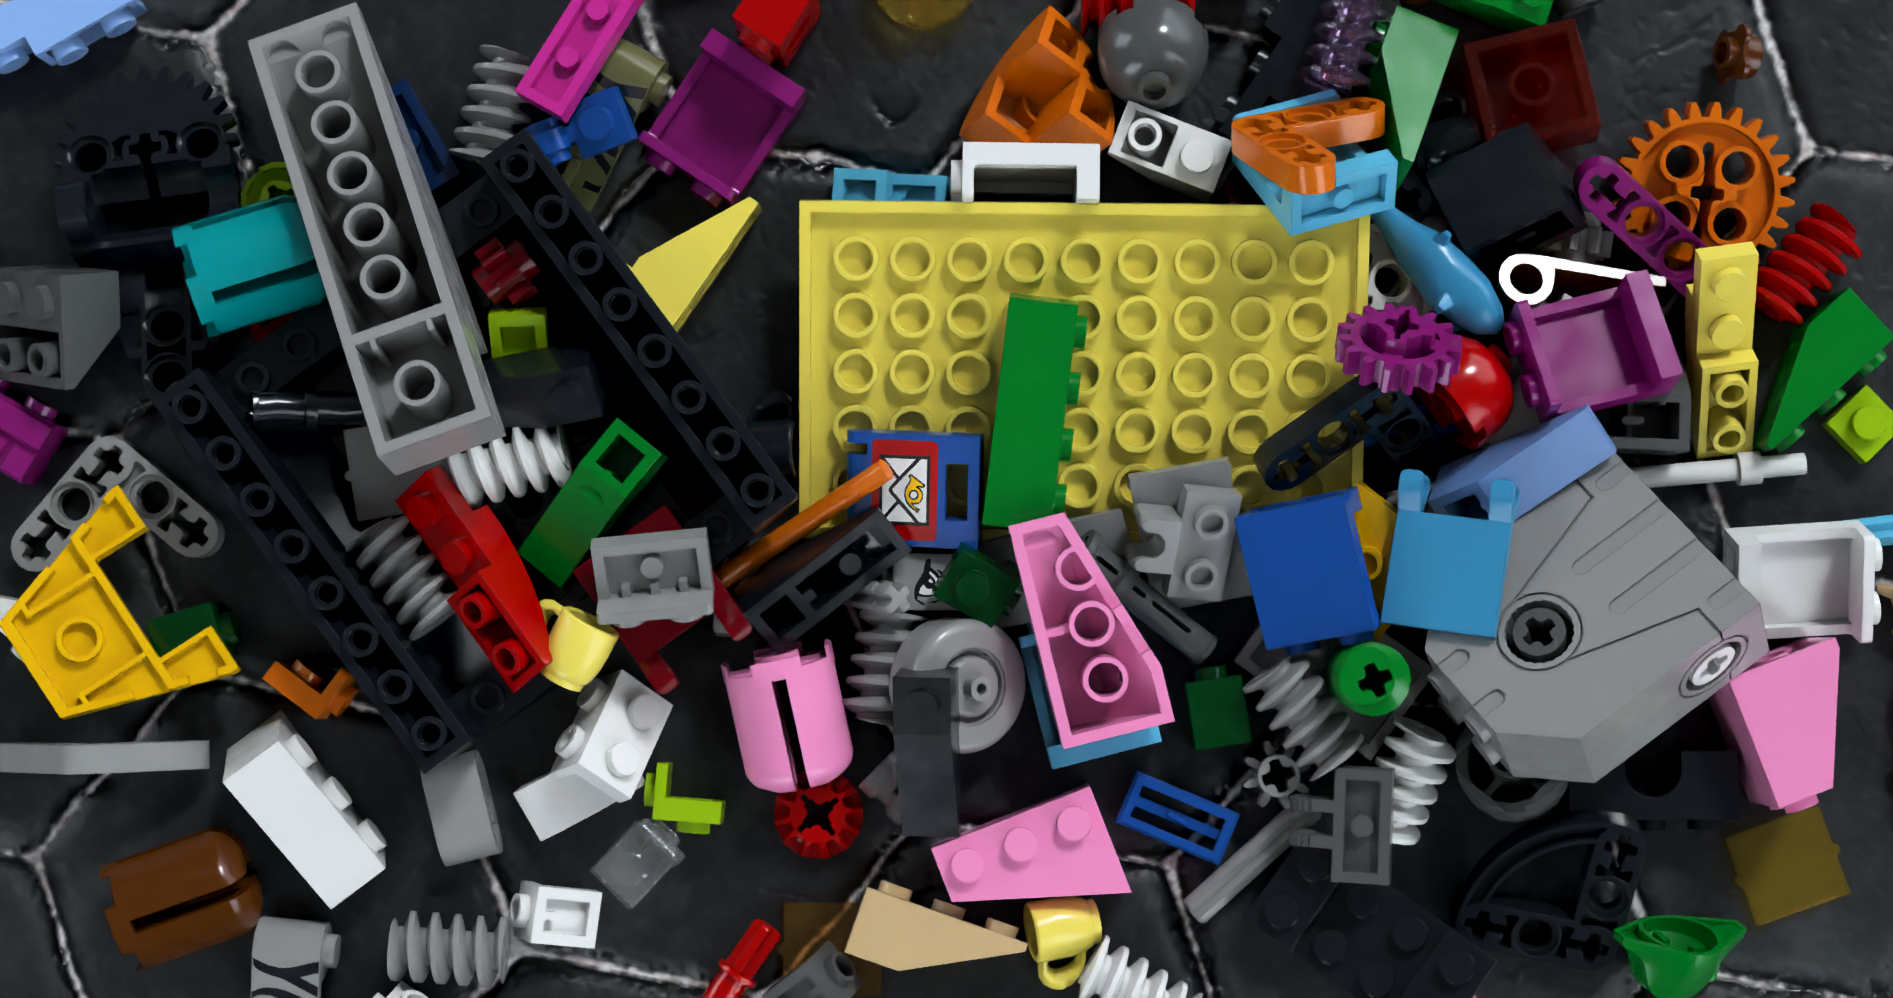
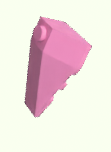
[1008,512,1175,749]

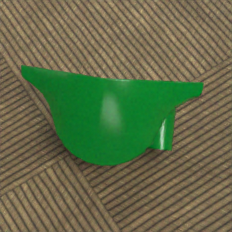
[1614,915,1747,998]

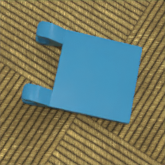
[1380,469,1521,639]

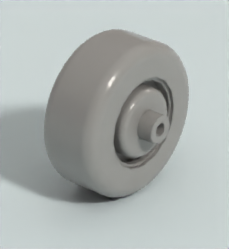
[889,615,1026,754]

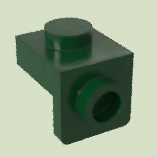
[932,542,1023,628]

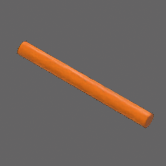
[714,459,893,589]

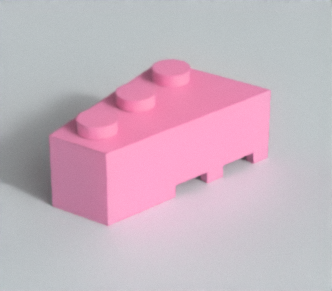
[931,783,1132,902]

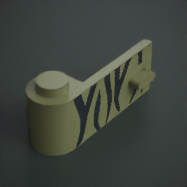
[555,37,673,212]

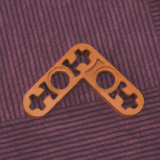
[1231,97,1385,195]

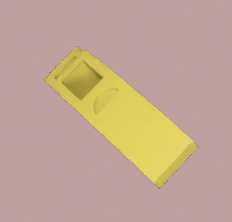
[1685,241,1759,459]

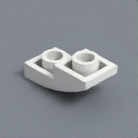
[513,771,645,841]

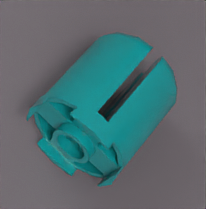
[172,195,327,338]

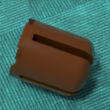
[98,827,263,972]

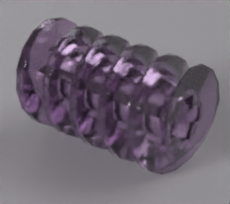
[1298,0,1393,96]

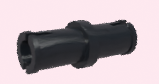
[249,386,367,431]

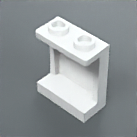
[951,142,1100,204]
[1723,520,1883,643]

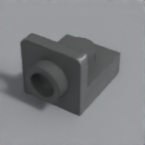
[762,941,863,998]

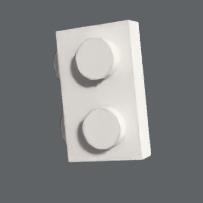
[551,669,673,803]

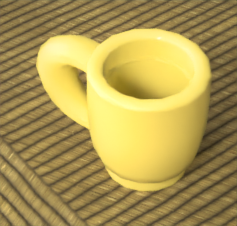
[539,599,619,692]
[1023,896,1102,990]

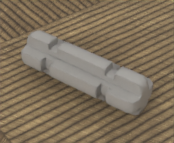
[843,579,910,614]

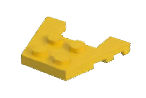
[0,485,241,720]

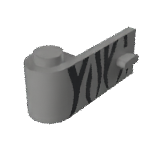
[251,916,341,998]

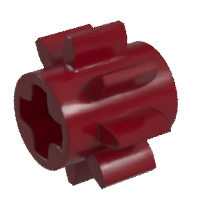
[471,236,542,307]

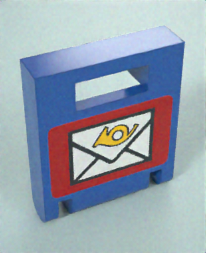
[846,428,984,550]

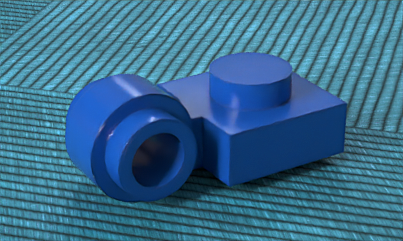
[526,86,638,167]

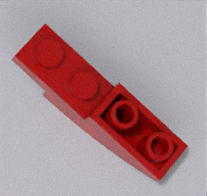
[395,465,553,693]

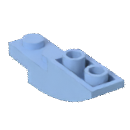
[0,0,148,74]

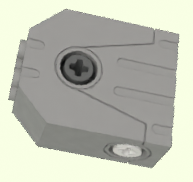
[1425,453,1769,783]

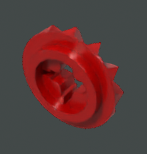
[774,771,863,859]

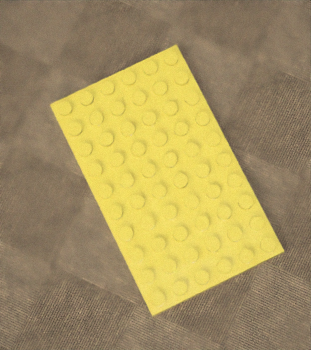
[799,200,1370,542]

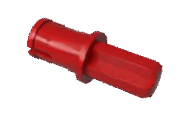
[700,918,781,998]

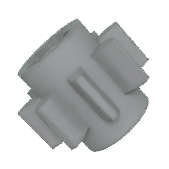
[1540,211,1614,265]
[1241,740,1311,809]

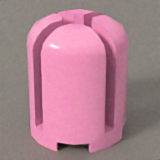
[721,639,853,793]

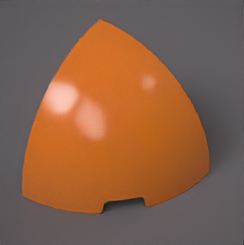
[959,5,1115,151]

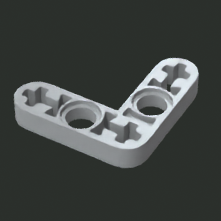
[11,436,225,572]
[0,740,210,775]

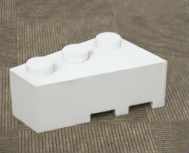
[222,710,387,909]

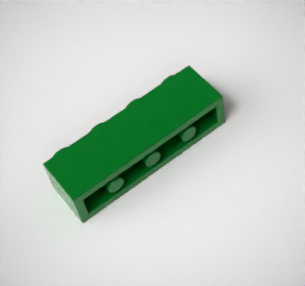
[982,293,1088,527]

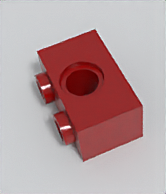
[732,0,822,69]

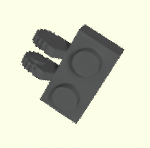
[1288,765,1395,886]

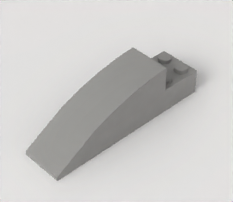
[247,2,506,476]

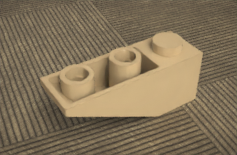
[844,880,1028,971]

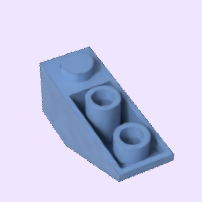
[1428,404,1617,520]

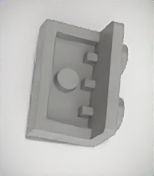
[590,527,715,628]

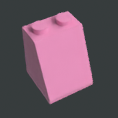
[1708,637,1840,814]

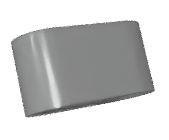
[421,749,503,867]

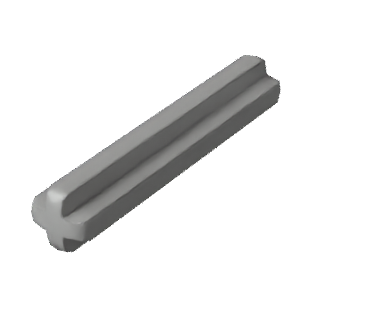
[1183,808,1322,923]

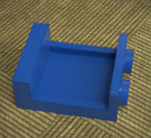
[1234,486,1383,655]

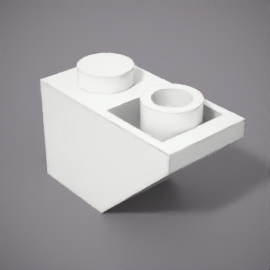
[1108,100,1232,203]

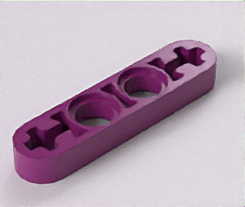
[1572,156,1708,298]

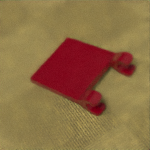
[572,505,754,695]

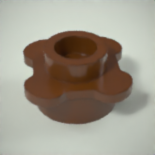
[1712,24,1763,84]

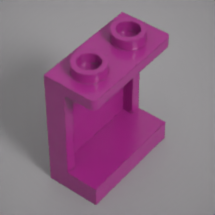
[637,28,808,208]
[1503,269,1684,424]

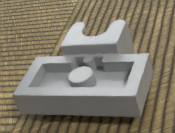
[1125,484,1242,602]

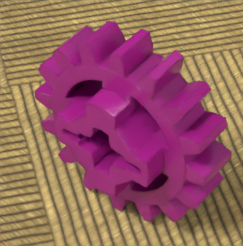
[1334,303,1463,395]

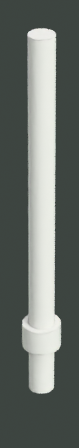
[1629,451,1807,488]

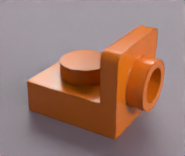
[262,659,358,719]

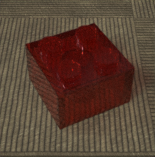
[1462,18,1602,152]

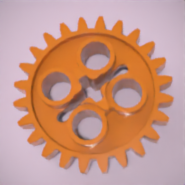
[1609,102,1795,269]

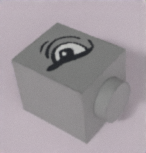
[882,554,959,611]

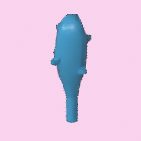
[1370,207,1505,335]

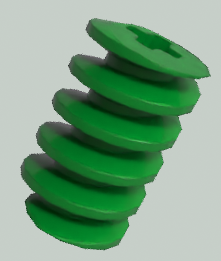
[1324,640,1411,716]

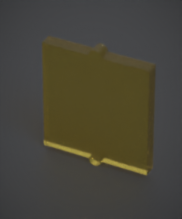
[1724,805,1851,926]

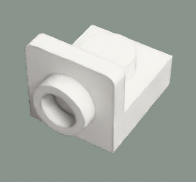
[509,880,602,949]

